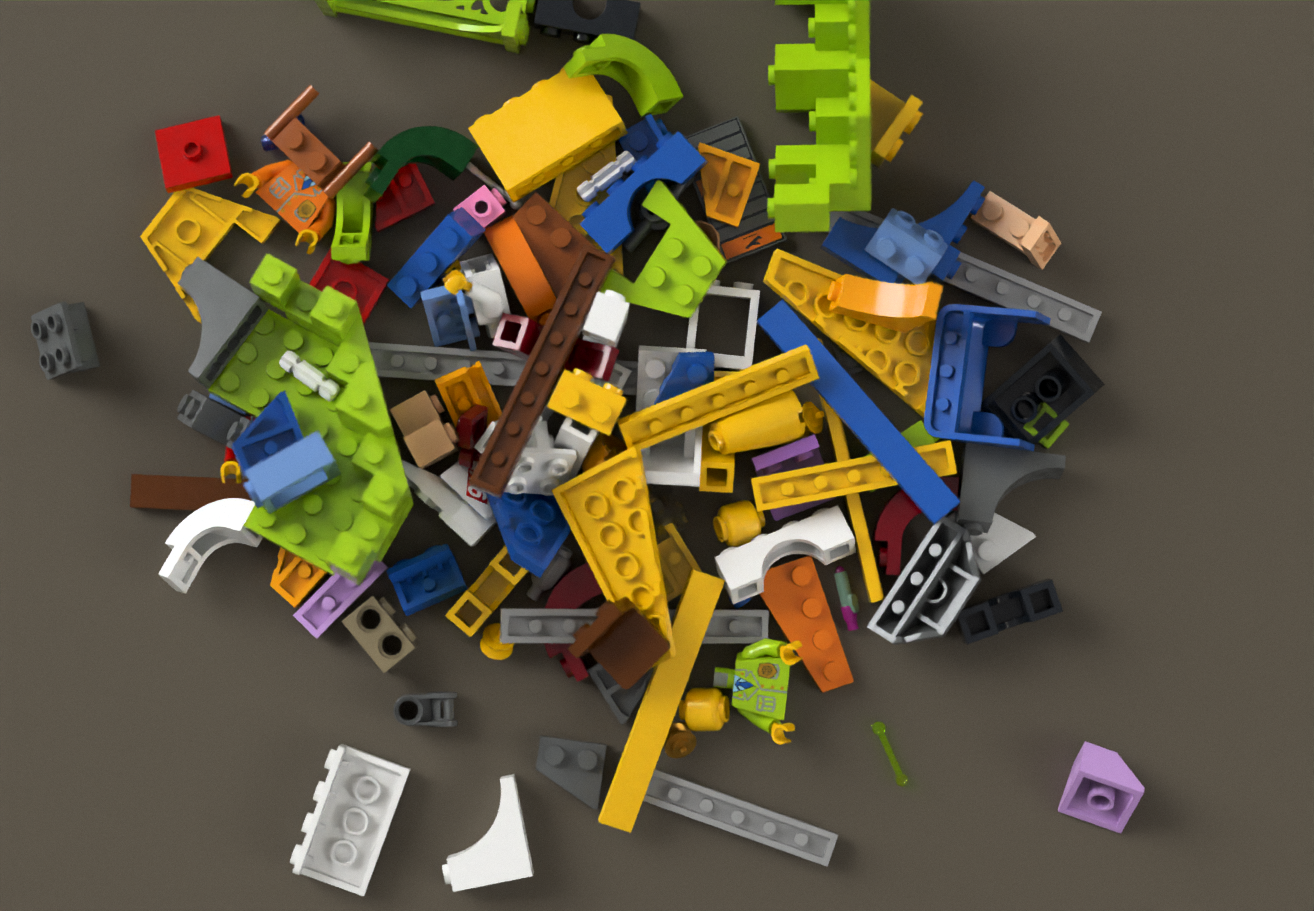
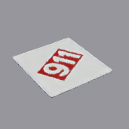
[440,460,494,520]

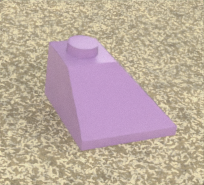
[1058,741,1145,833]

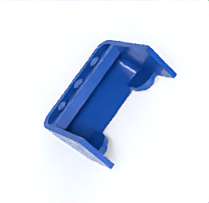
[924,304,1051,451]

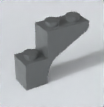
[177,389,253,450]

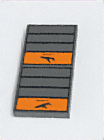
[685,116,787,265]

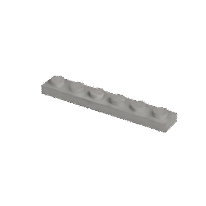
[643,769,839,867]

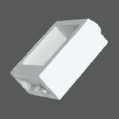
[686,280,760,371]

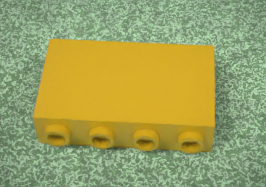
[468,67,628,203]

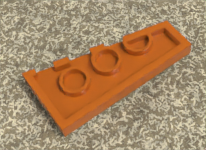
[759,555,854,693]

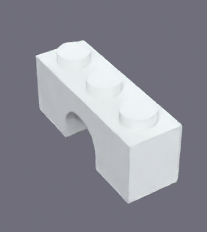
[582,290,630,348]

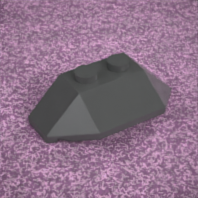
[867,516,981,645]

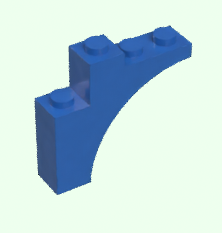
[820,180,985,284]

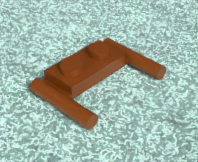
[264,85,379,199]

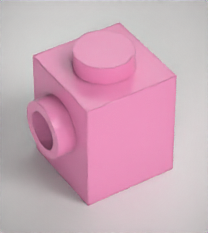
[453,184,507,229]

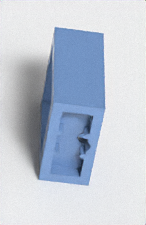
[244,431,341,514]

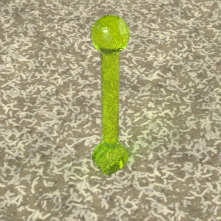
[872,721,909,787]

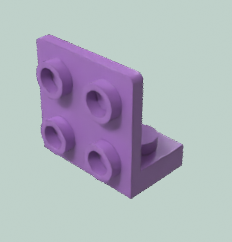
[751,434,836,521]

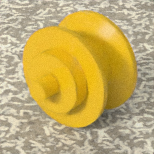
[798,402,824,439]
[480,623,515,660]

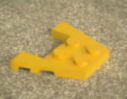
[140,188,281,324]

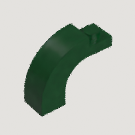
[363,126,479,203]

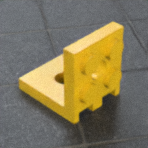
[870,79,923,168]

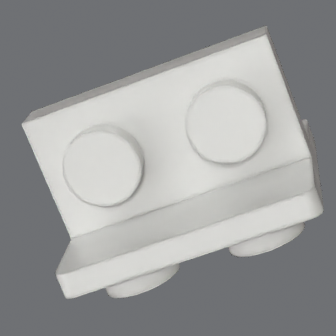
[504,421,577,496]

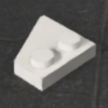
[947,511,1036,574]

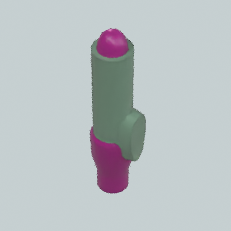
[834,566,859,631]

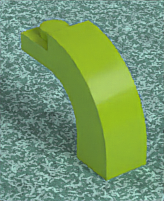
[564,34,684,117]
[331,162,373,264]

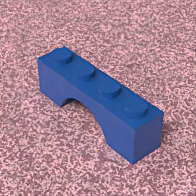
[580,131,708,254]

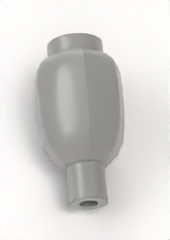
[526,545,573,601]

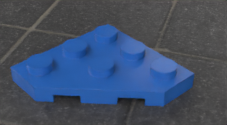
[486,492,571,578]

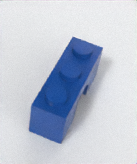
[387,207,486,308]

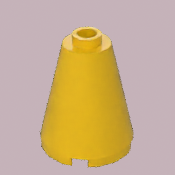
[708,390,806,454]

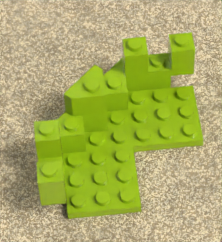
[768,0,871,232]
[207,253,414,586]

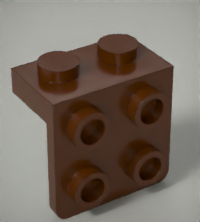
[568,596,670,689]

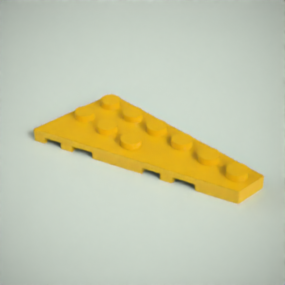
[763,249,938,418]
[551,444,676,668]

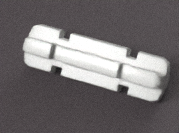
[577,151,636,202]
[279,350,340,401]

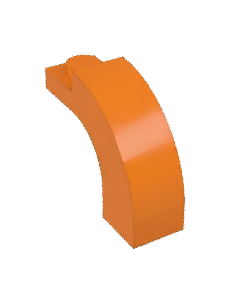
[484,215,557,326]

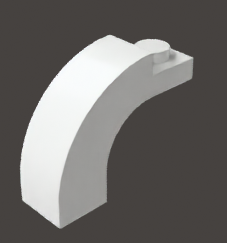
[158,498,263,594]

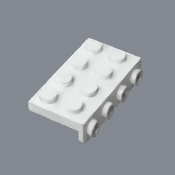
[289,744,411,897]

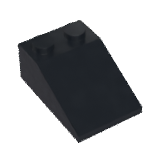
[981,334,1105,445]

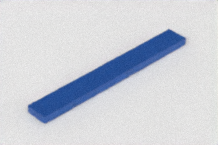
[757,299,960,525]

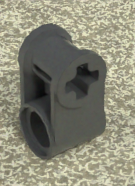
[393,691,458,727]

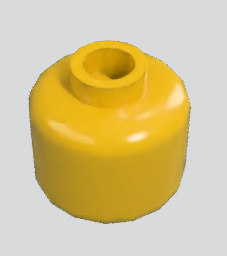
[713,500,765,547]
[679,687,730,732]

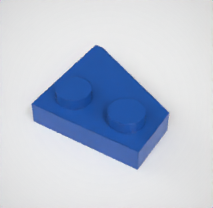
[649,352,715,407]
[231,391,304,477]

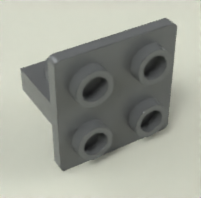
[31,302,100,380]

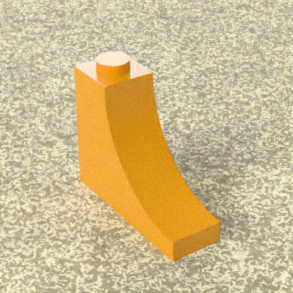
[827,274,943,333]

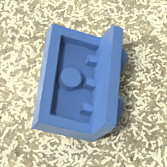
[864,208,948,284]
[420,286,480,351]

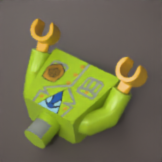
[713,638,803,745]

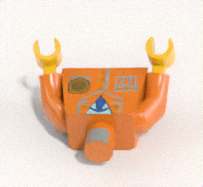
[234,159,337,254]

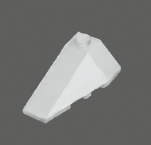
[401,459,497,546]

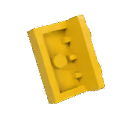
[547,368,627,437]

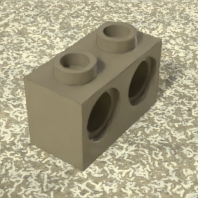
[341,595,418,673]

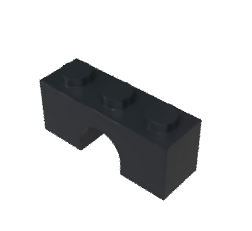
[534,0,641,44]
[955,579,1063,644]

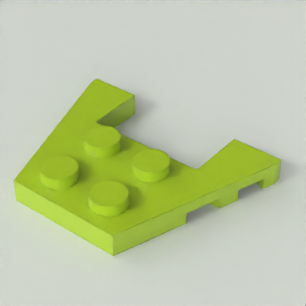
[601,179,727,318]

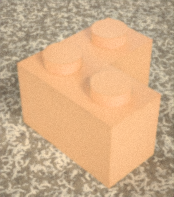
[390,390,459,469]

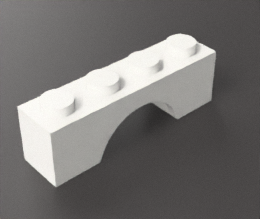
[715,505,856,605]

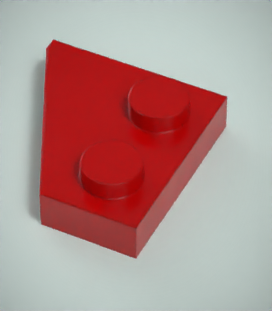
[375,163,436,233]

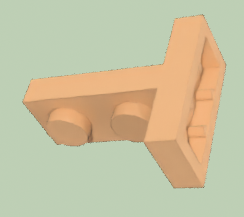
[971,191,1061,270]

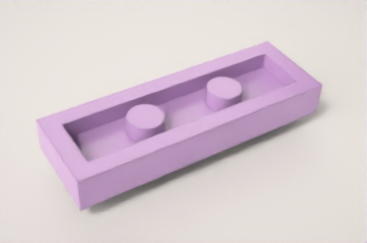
[293,561,388,639]

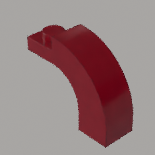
[492,313,619,382]
[872,477,959,575]
[544,562,603,682]

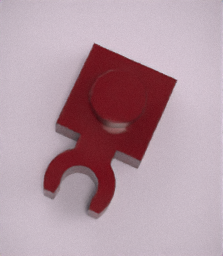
[456,404,488,468]

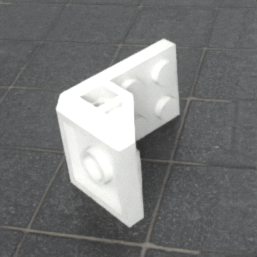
[636,345,707,486]

